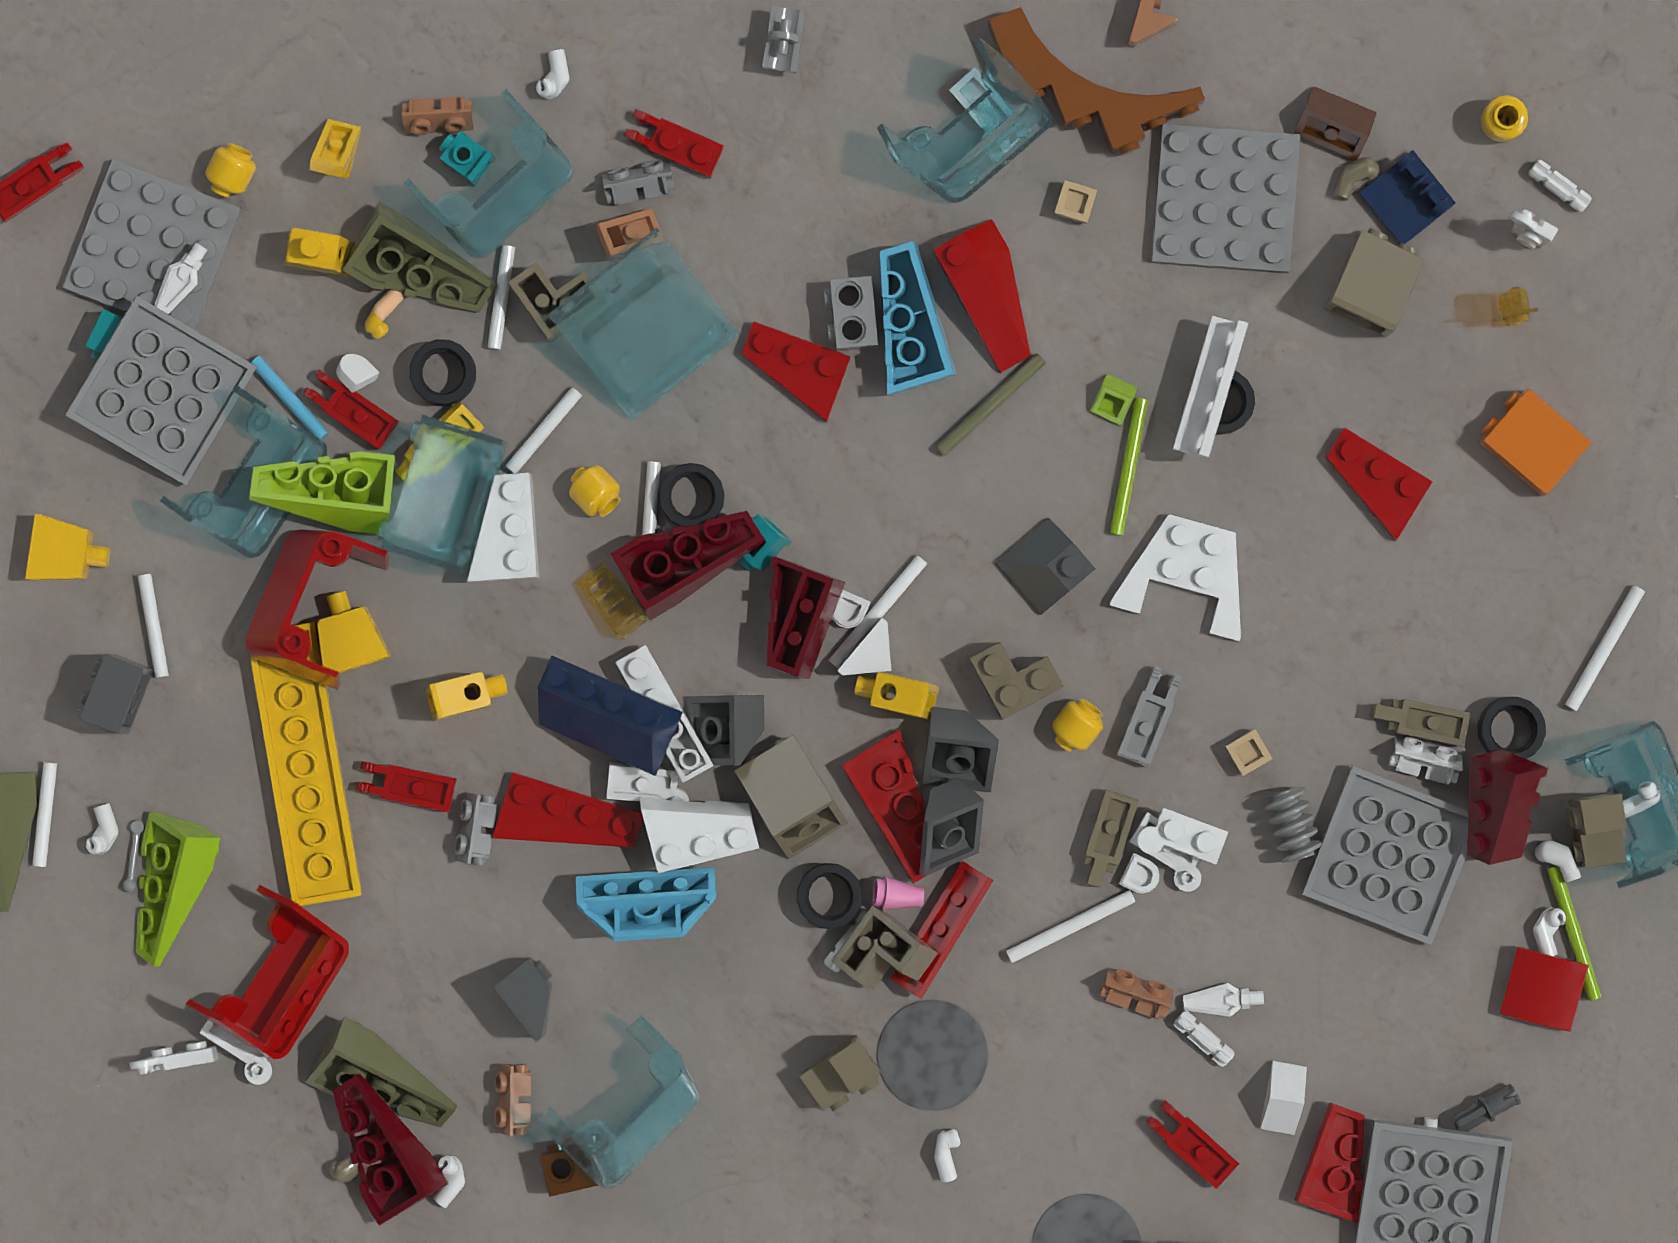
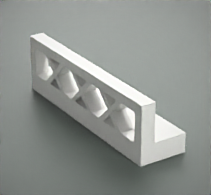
[1172,315,1248,459]

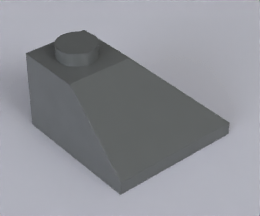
[996,518,1095,615]
[686,695,764,765]
[922,707,999,793]
[919,777,984,877]
[493,958,552,1042]

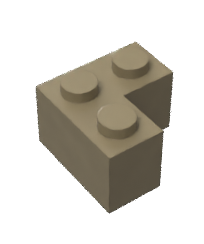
[508,262,607,342]
[969,642,1064,720]
[1565,793,1627,869]
[832,905,938,990]
[799,1035,881,1112]

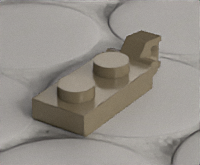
[1371,699,1471,747]
[1084,789,1139,887]

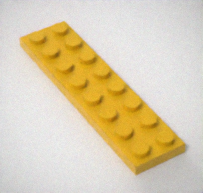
[250,622,363,906]

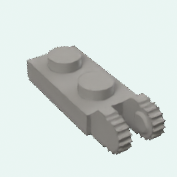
[1116,666,1182,767]

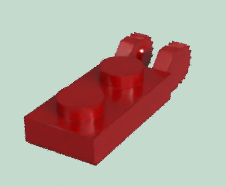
[623,109,725,178]
[0,142,84,223]
[303,369,400,450]
[356,761,457,812]
[1145,1100,1240,1189]

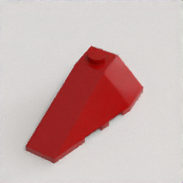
[932,219,1031,373]

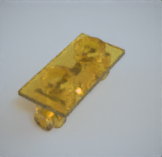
[1493,287,1538,327]

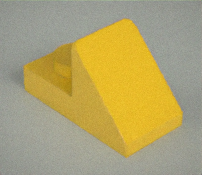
[309,119,361,179]

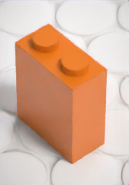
[1479,388,1592,497]

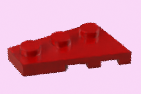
[742,321,851,422]
[1325,427,1433,541]
[1294,1102,1365,1223]

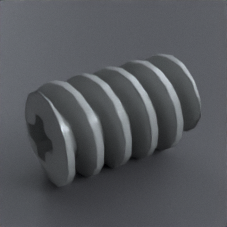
[1264,787,1322,864]

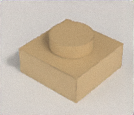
[1054,180,1098,224]
[1224,729,1273,776]

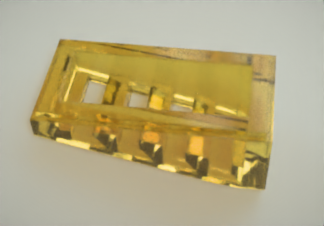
[576,562,648,640]

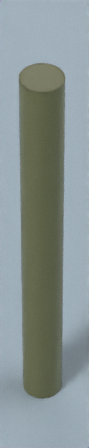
[935,353,1046,456]

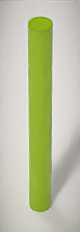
[1110,398,1149,536]
[1547,866,1602,1001]

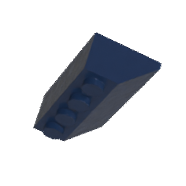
[538,655,683,776]

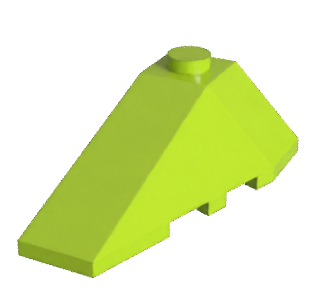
[249,451,395,536]
[136,812,221,967]

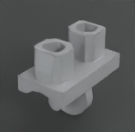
[762,6,806,74]

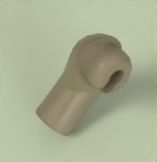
[1333,157,1379,200]
[329,1148,359,1182]

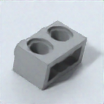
[824,276,878,351]

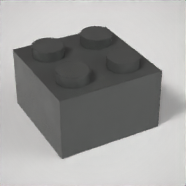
[78,653,154,734]

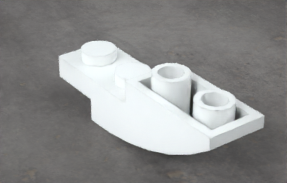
[616,645,714,783]

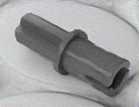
[1452,1084,1521,1132]

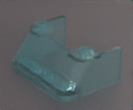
[877,38,1053,203]
[404,89,573,258]
[160,385,327,558]
[1565,721,1678,888]
[535,1015,699,1188]

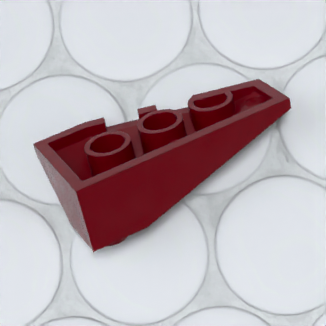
[610,511,765,621]
[332,1074,448,1226]

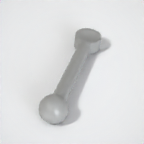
[123,820,145,892]

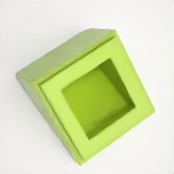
[1089,374,1137,426]

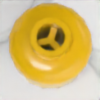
[1480,95,1529,143]
[205,143,256,197]
[569,465,620,517]
[1052,699,1103,752]

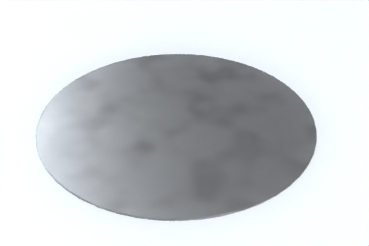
[878,1000,988,1110]
[1032,1194,1141,1243]

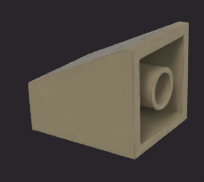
[1323,228,1425,338]
[734,735,848,859]

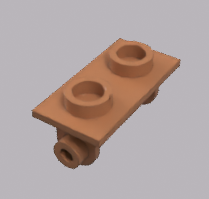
[402,96,474,135]
[1099,967,1174,1020]
[494,1064,531,1136]

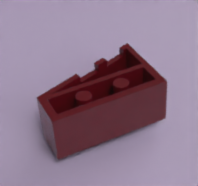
[767,556,845,679]
[1467,749,1548,865]

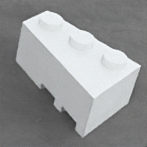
[467,473,539,583]
[640,797,759,873]

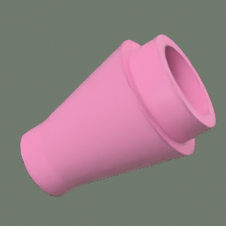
[872,876,924,910]

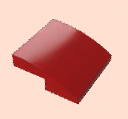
[1500,946,1589,1032]

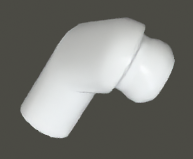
[433,1156,465,1208]

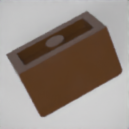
[1294,87,1376,160]

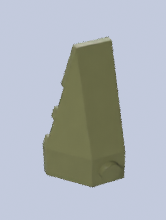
[342,201,497,313]
[0,771,38,912]
[305,1017,457,1127]

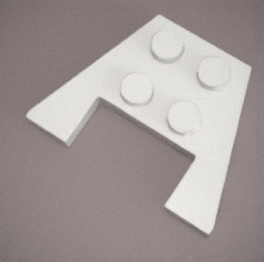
[1109,514,1241,642]

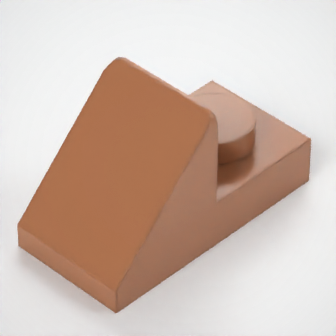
[1127,0,1179,48]
[595,208,664,260]

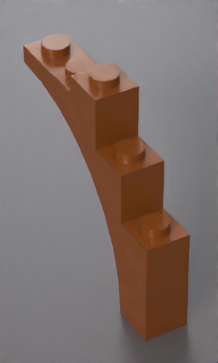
[988,7,1205,156]

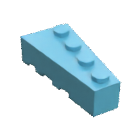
[880,241,957,396]

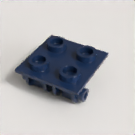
[1359,150,1456,244]

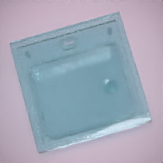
[548,227,740,420]

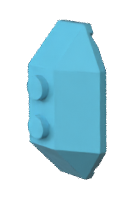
[576,867,716,942]

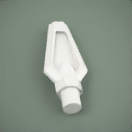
[154,243,207,314]
[1183,983,1264,1017]

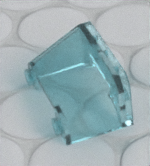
[378,415,507,574]

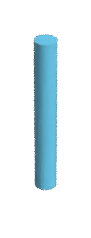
[251,355,329,441]

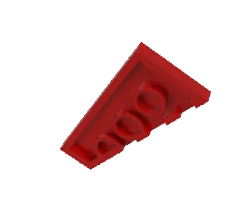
[840,729,926,884]
[492,772,644,847]

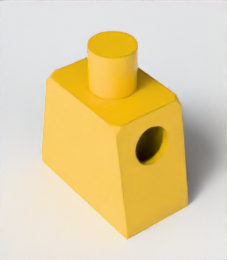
[283,227,354,277]
[25,514,111,581]
[317,591,391,673]
[425,671,508,722]
[854,672,939,720]

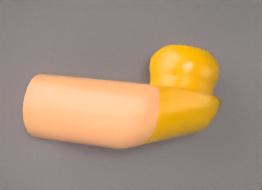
[365,290,403,339]

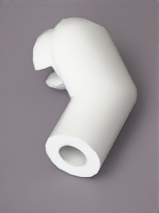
[536,49,570,99]
[1623,781,1661,818]
[86,803,119,855]
[1535,840,1581,883]
[1533,907,1566,956]
[934,1129,961,1182]

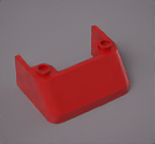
[245,529,389,690]
[186,885,349,1059]

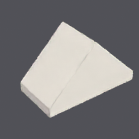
[837,618,892,675]
[1260,1060,1307,1135]

